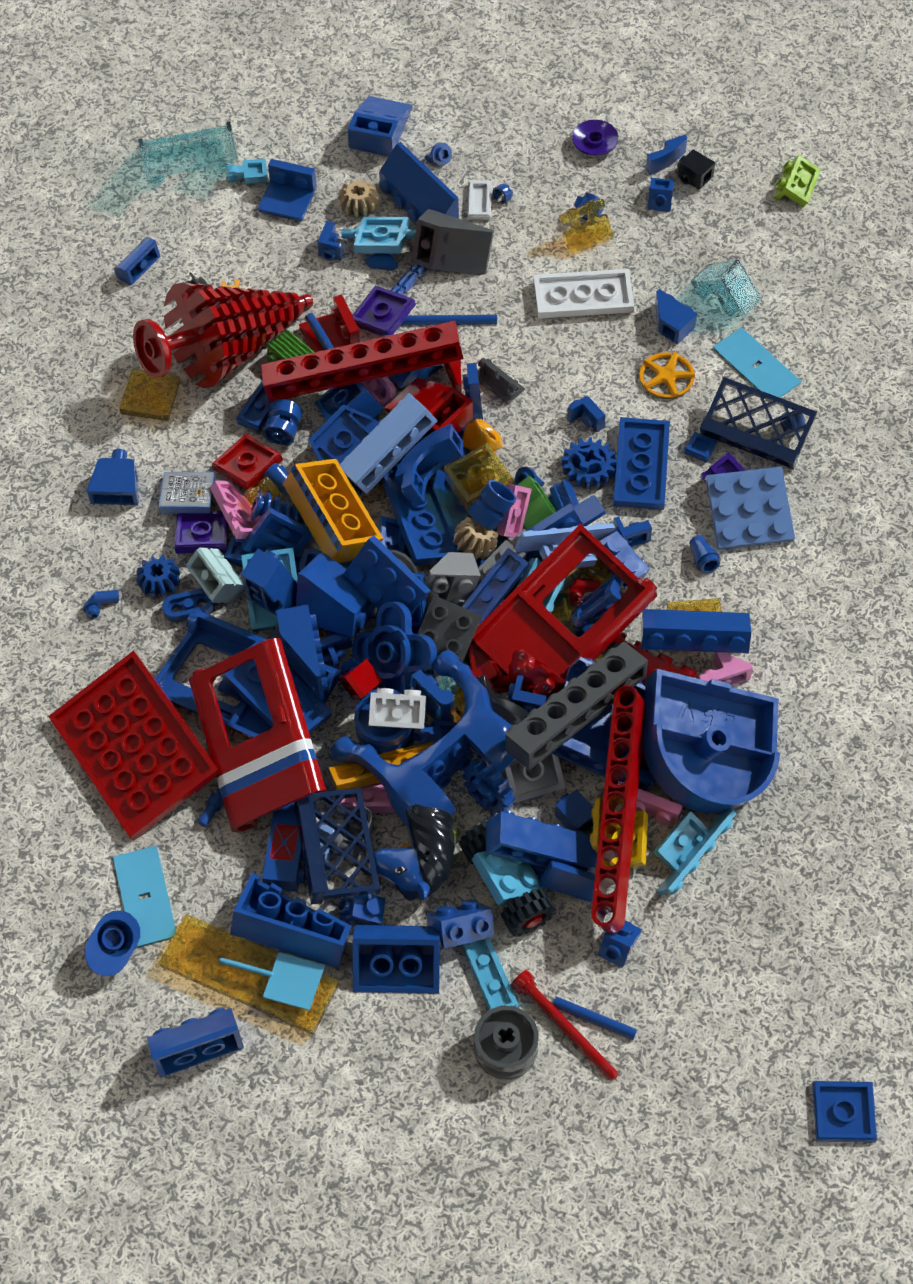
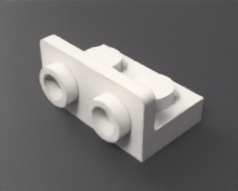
[369,688,426,729]

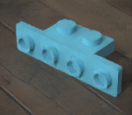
[653,809,737,895]

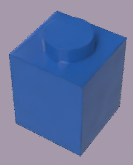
[555,789,594,832]

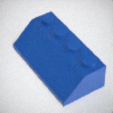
[379,142,459,222]

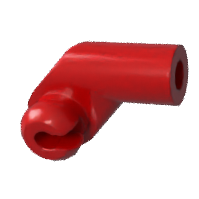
[566,579,601,605]

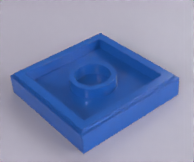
[812,1081,877,1142]

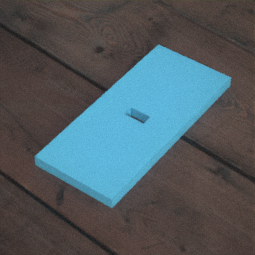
[713,327,802,398]
[113,845,177,948]

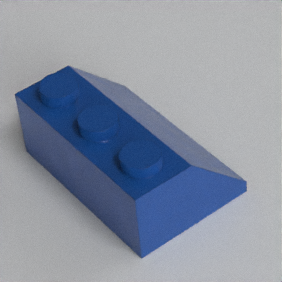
[353,925,441,993]
[147,1008,244,1078]

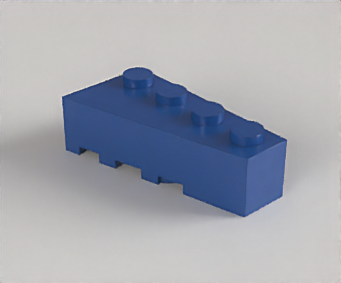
[230,872,351,969]

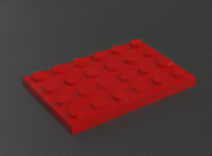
[48,650,220,840]

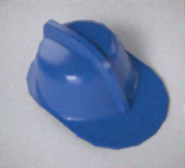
[84,910,140,976]

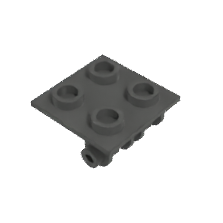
[418,595,482,663]

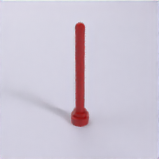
[511,970,618,1080]

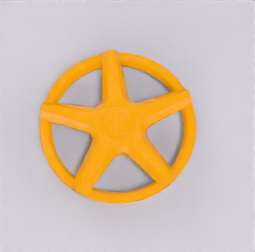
[639,352,695,398]

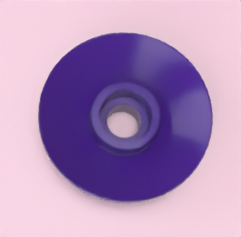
[572,119,618,156]

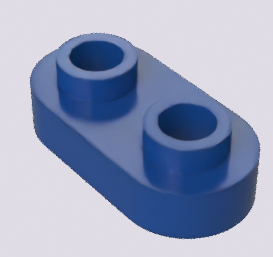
[162,589,215,622]

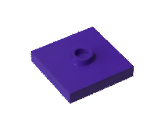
[352,285,416,336]
[174,511,228,554]

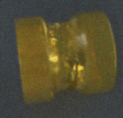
[244,477,280,505]

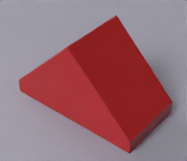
[338,659,383,700]

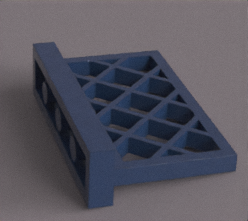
[700,377,817,469]
[294,788,380,905]

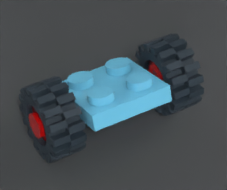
[459,818,556,937]

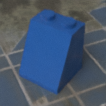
[296,552,377,637]

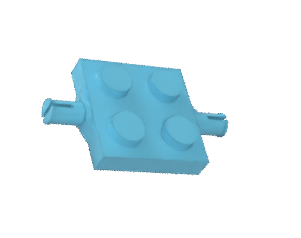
[342,217,416,254]

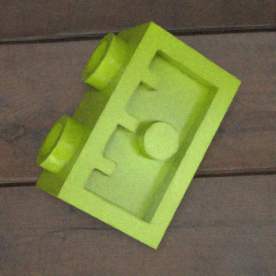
[774,155,821,207]

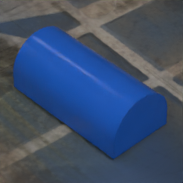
[114,237,161,285]

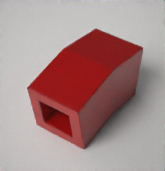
[471,660,502,682]

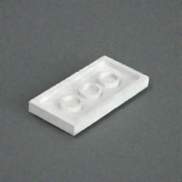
[534,269,634,319]

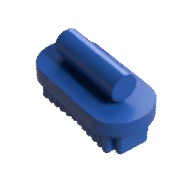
[548,480,579,511]

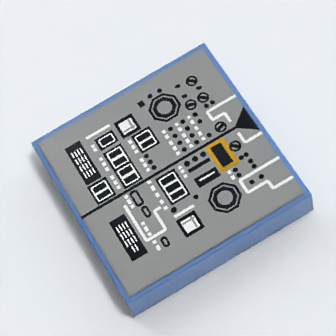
[159,472,215,513]

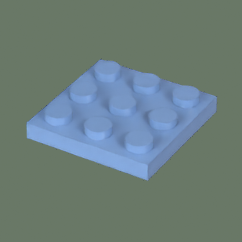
[705,466,795,550]

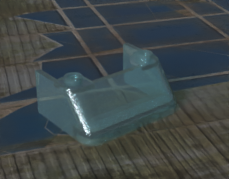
[138,121,238,182]

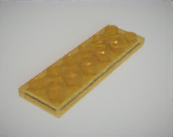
[159,914,339,1035]

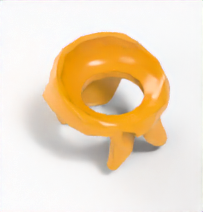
[462,419,503,458]

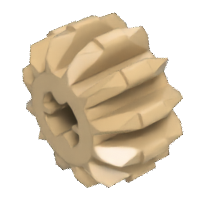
[339,178,378,219]
[453,517,498,560]

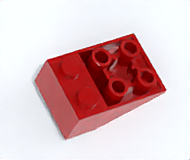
[384,377,473,438]

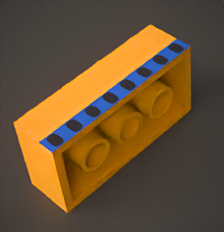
[283,459,384,563]

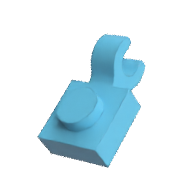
[227,159,268,184]

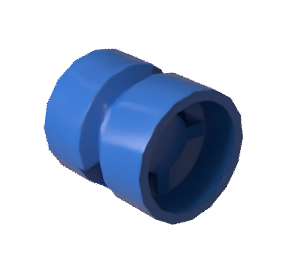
[263,399,303,446]
[468,480,517,530]

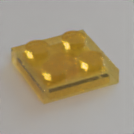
[119,369,181,421]

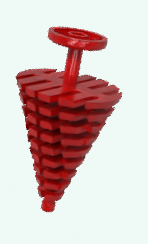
[133,282,313,388]

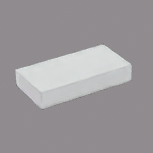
[467,180,492,220]

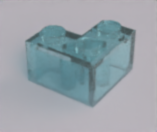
[690,259,762,318]

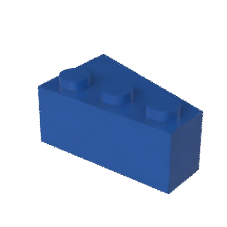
[241,549,297,616]

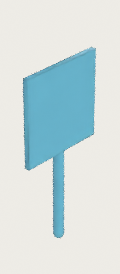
[219,952,325,1011]

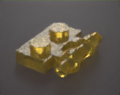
[559,199,614,254]

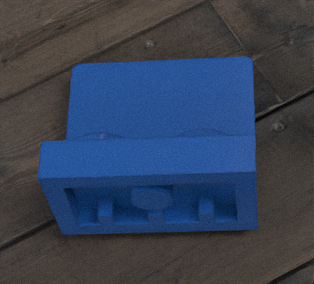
[258,159,317,221]

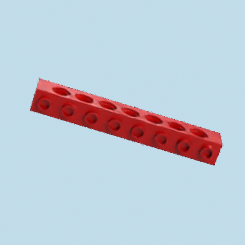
[261,321,464,403]

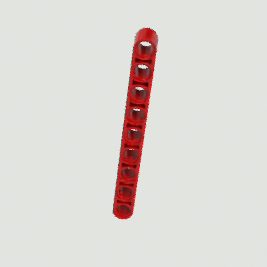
[591,685,646,934]

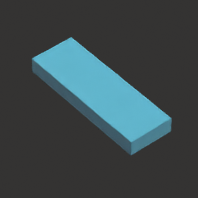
[461,937,519,1010]

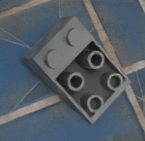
[411,209,494,275]

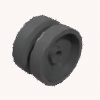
[474,1006,539,1080]

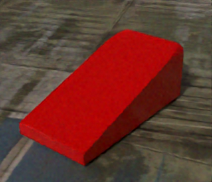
[443,360,462,393]

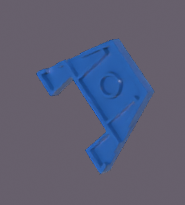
[308,404,380,496]

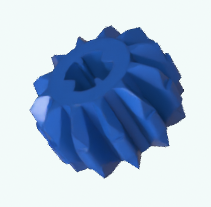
[136,554,181,599]

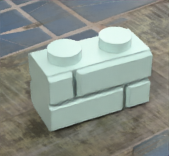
[186,548,244,603]

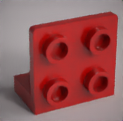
[299,294,360,352]

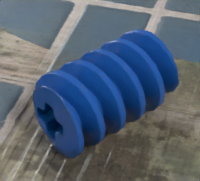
[251,489,305,525]

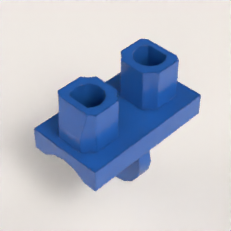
[319,630,352,668]

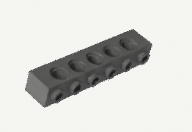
[505,642,648,770]

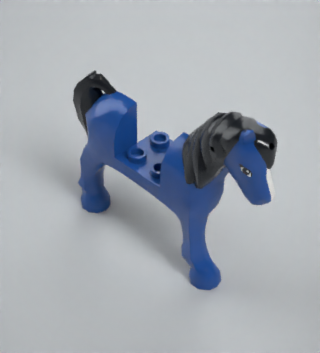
[329,650,529,902]

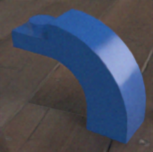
[395,424,464,507]

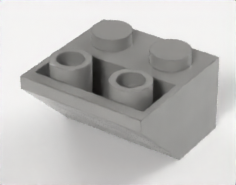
[425,552,481,609]

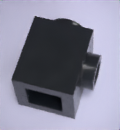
[677,149,715,190]

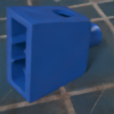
[87,449,139,505]

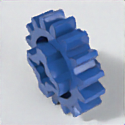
[561,437,617,489]
[462,759,515,815]

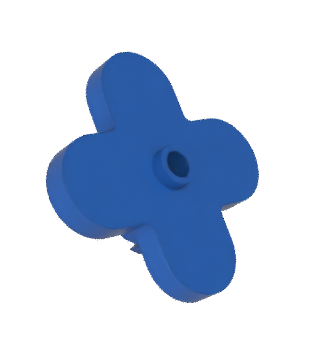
[352,601,437,694]

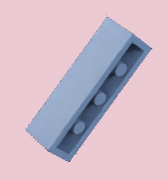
[340,393,437,494]

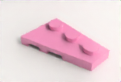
[210,481,261,539]

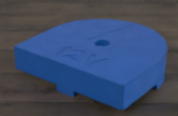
[642,669,780,814]

